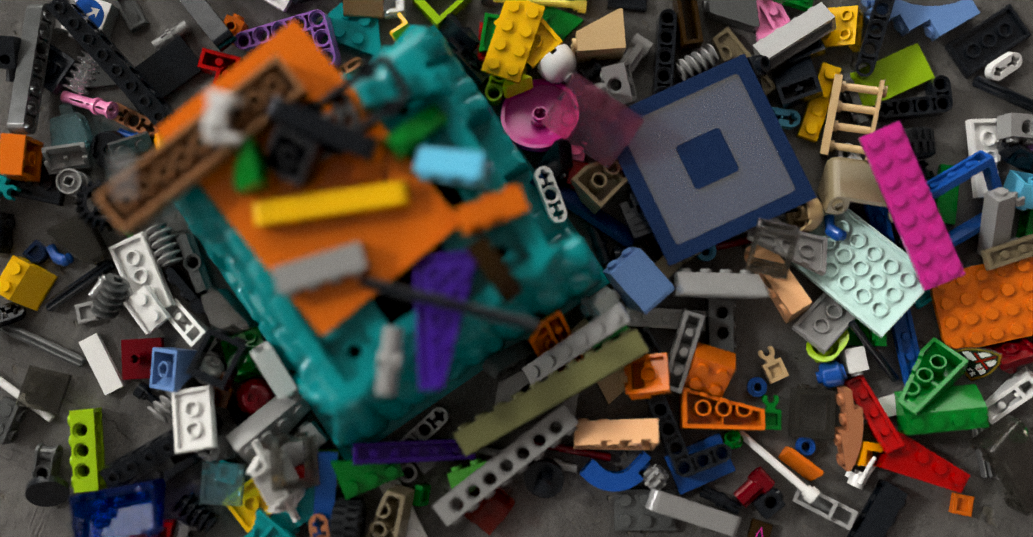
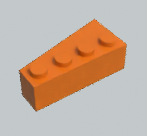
[679,387,765,431]

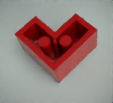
[197,48,243,83]

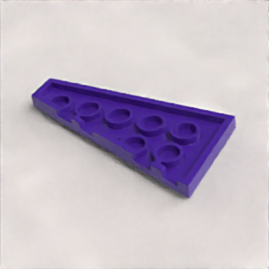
[413,251,476,391]

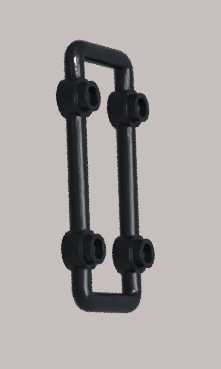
[303,55,411,162]

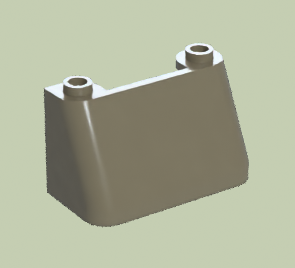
[817,157,894,223]

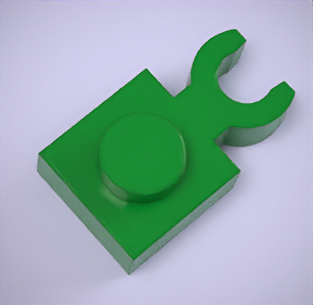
[762,395,781,430]

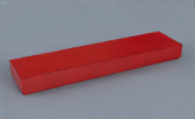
[844,375,906,455]

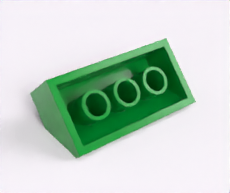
[894,384,989,435]

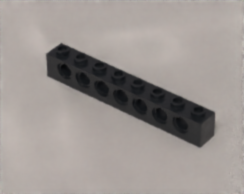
[46,0,176,128]

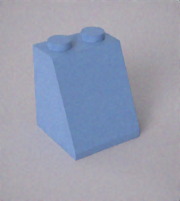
[602,247,676,315]

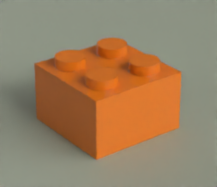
[0,133,44,182]
[684,342,736,397]

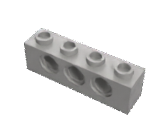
[668,308,705,393]

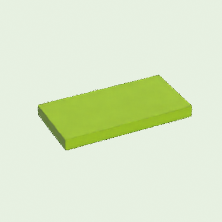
[850,43,935,107]

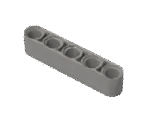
[645,488,742,537]

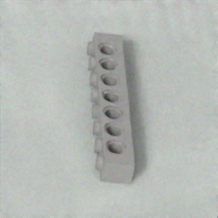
[432,402,579,526]

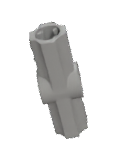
[375,326,404,396]

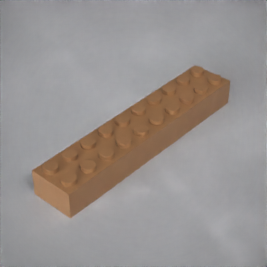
[94,54,310,235]

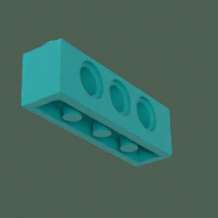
[358,65,453,113]

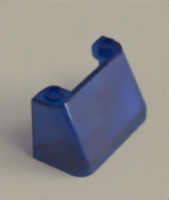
[69,478,166,537]

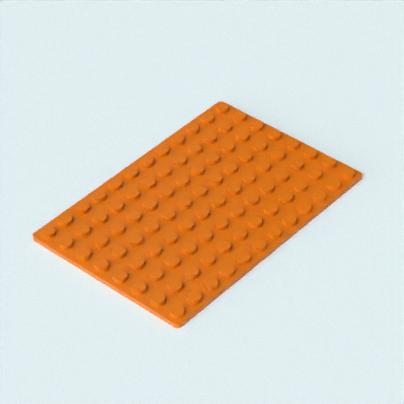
[157,20,460,335]

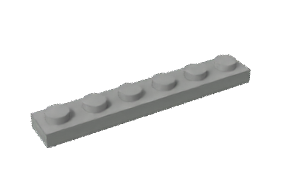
[522,303,632,384]

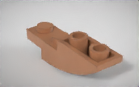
[833,386,864,472]

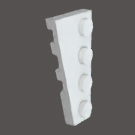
[965,118,1003,198]

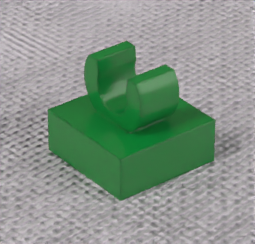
[412,483,431,507]

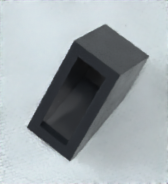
[536,136,573,185]

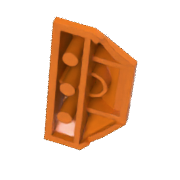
[528,309,584,372]

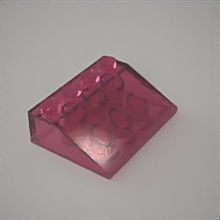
[541,71,645,169]

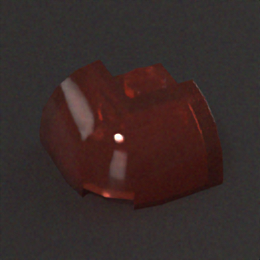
[459,487,515,536]

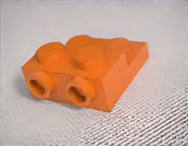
[624,352,671,400]

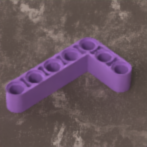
[234,9,341,68]

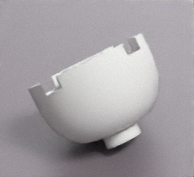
[537,44,577,83]

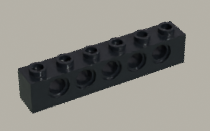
[100,410,223,489]

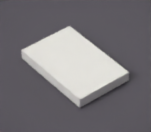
[171,385,218,454]

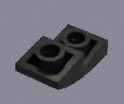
[439,13,480,52]

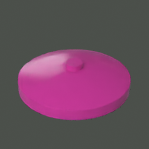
[501,79,580,152]

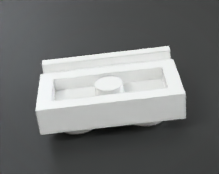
[123,285,171,335]

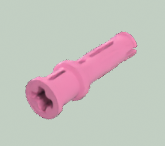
[60,90,119,119]

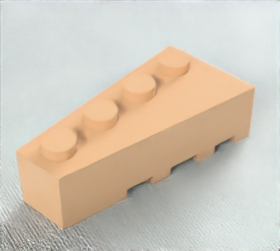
[744,243,813,324]
[573,418,659,451]

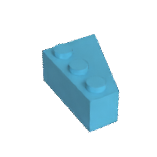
[413,146,494,192]

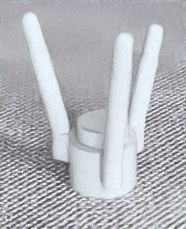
[845,457,876,490]

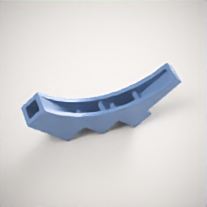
[861,0,980,42]

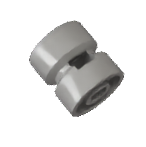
[55,168,93,198]

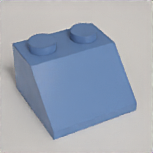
[149,347,197,392]

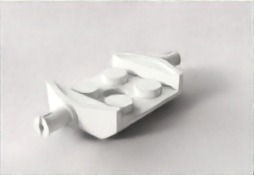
[246,439,306,523]

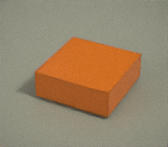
[948,492,975,517]

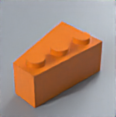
[454,183,531,238]

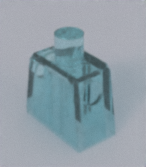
[50,104,94,147]

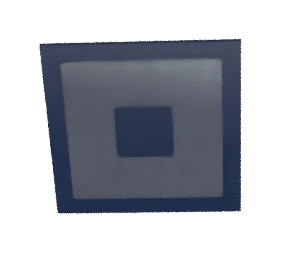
[599,54,817,266]

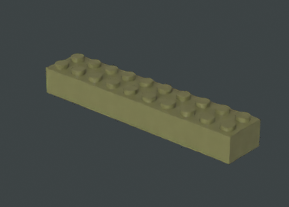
[454,328,649,456]

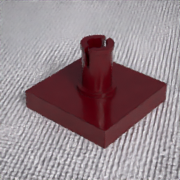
[121,337,164,380]
[981,337,1033,374]

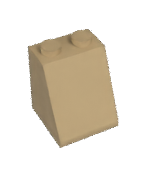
[571,8,626,62]

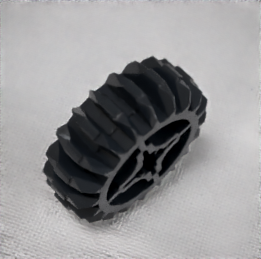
[75,178,119,232]

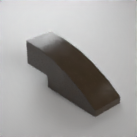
[465,234,523,304]

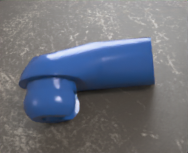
[824,215,847,241]
[45,244,74,266]

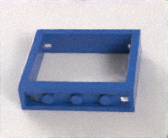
[926,150,1002,247]

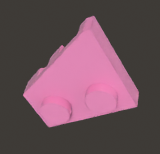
[756,0,791,41]

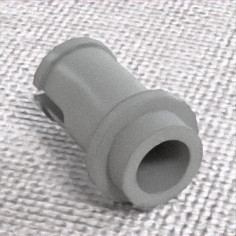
[88,274,106,300]

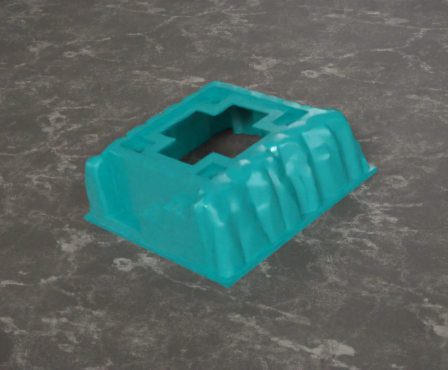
[174,25,610,460]

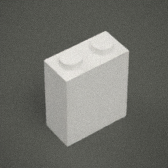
[249,341,297,400]

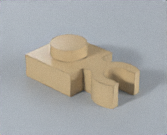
[758,346,789,384]

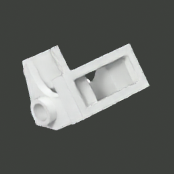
[202,88,247,146]

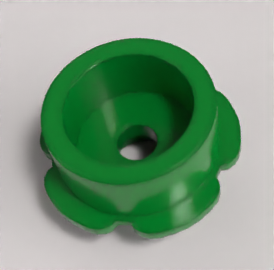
[723,430,744,449]

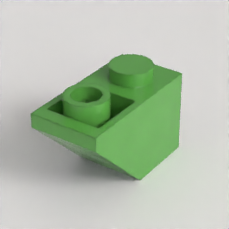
[447,457,487,493]

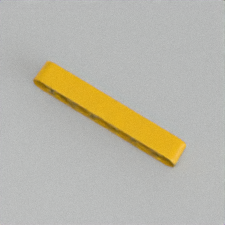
[252,181,410,227]

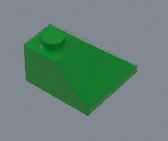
[233,137,271,195]

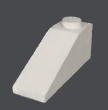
[166,298,220,353]
[985,366,1033,424]

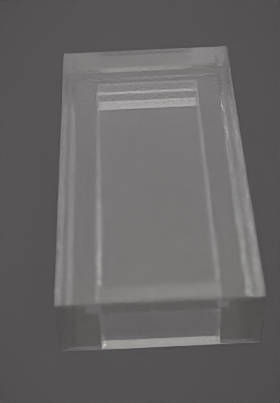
[109,151,138,201]

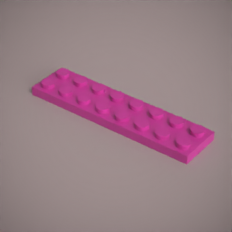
[858,121,965,290]

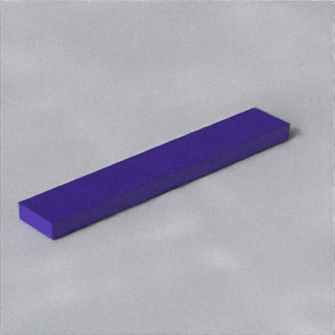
[352,439,476,466]

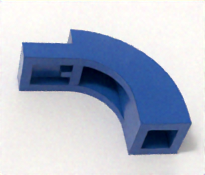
[579,451,651,492]

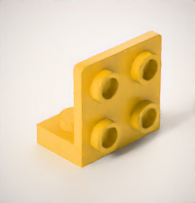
[821,5,864,52]

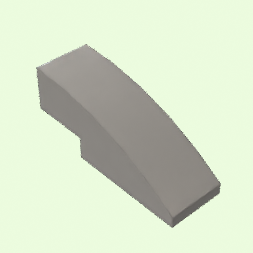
[792,489,858,530]

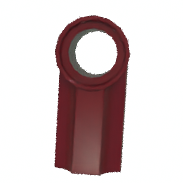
[733,466,775,507]

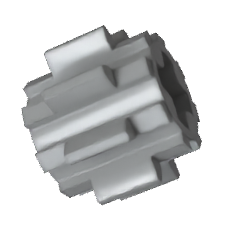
[642,463,669,490]

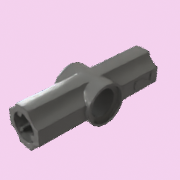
[176,232,214,294]

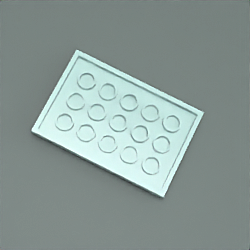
[785,208,926,338]

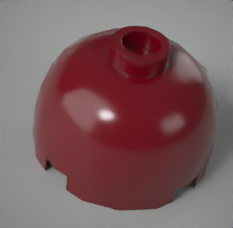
[236,377,276,416]

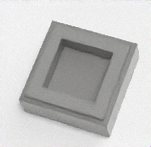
[75,300,101,324]

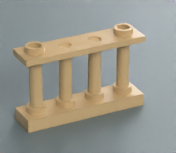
[819,74,888,161]

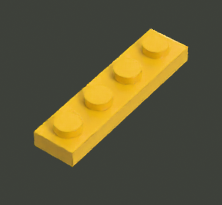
[796,62,842,143]

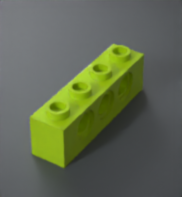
[67,407,107,493]

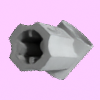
[619,33,653,73]

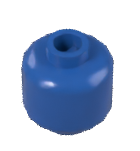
[815,360,847,389]

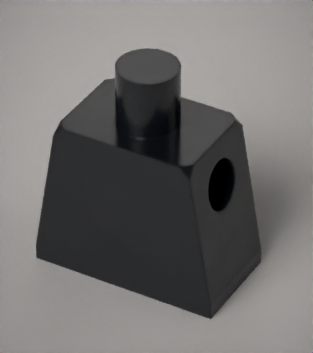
[0,35,21,82]

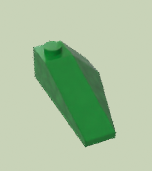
[898,337,969,416]

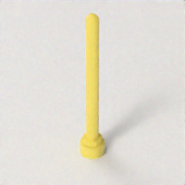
[493,0,587,13]

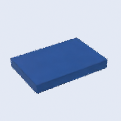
[663,433,736,495]

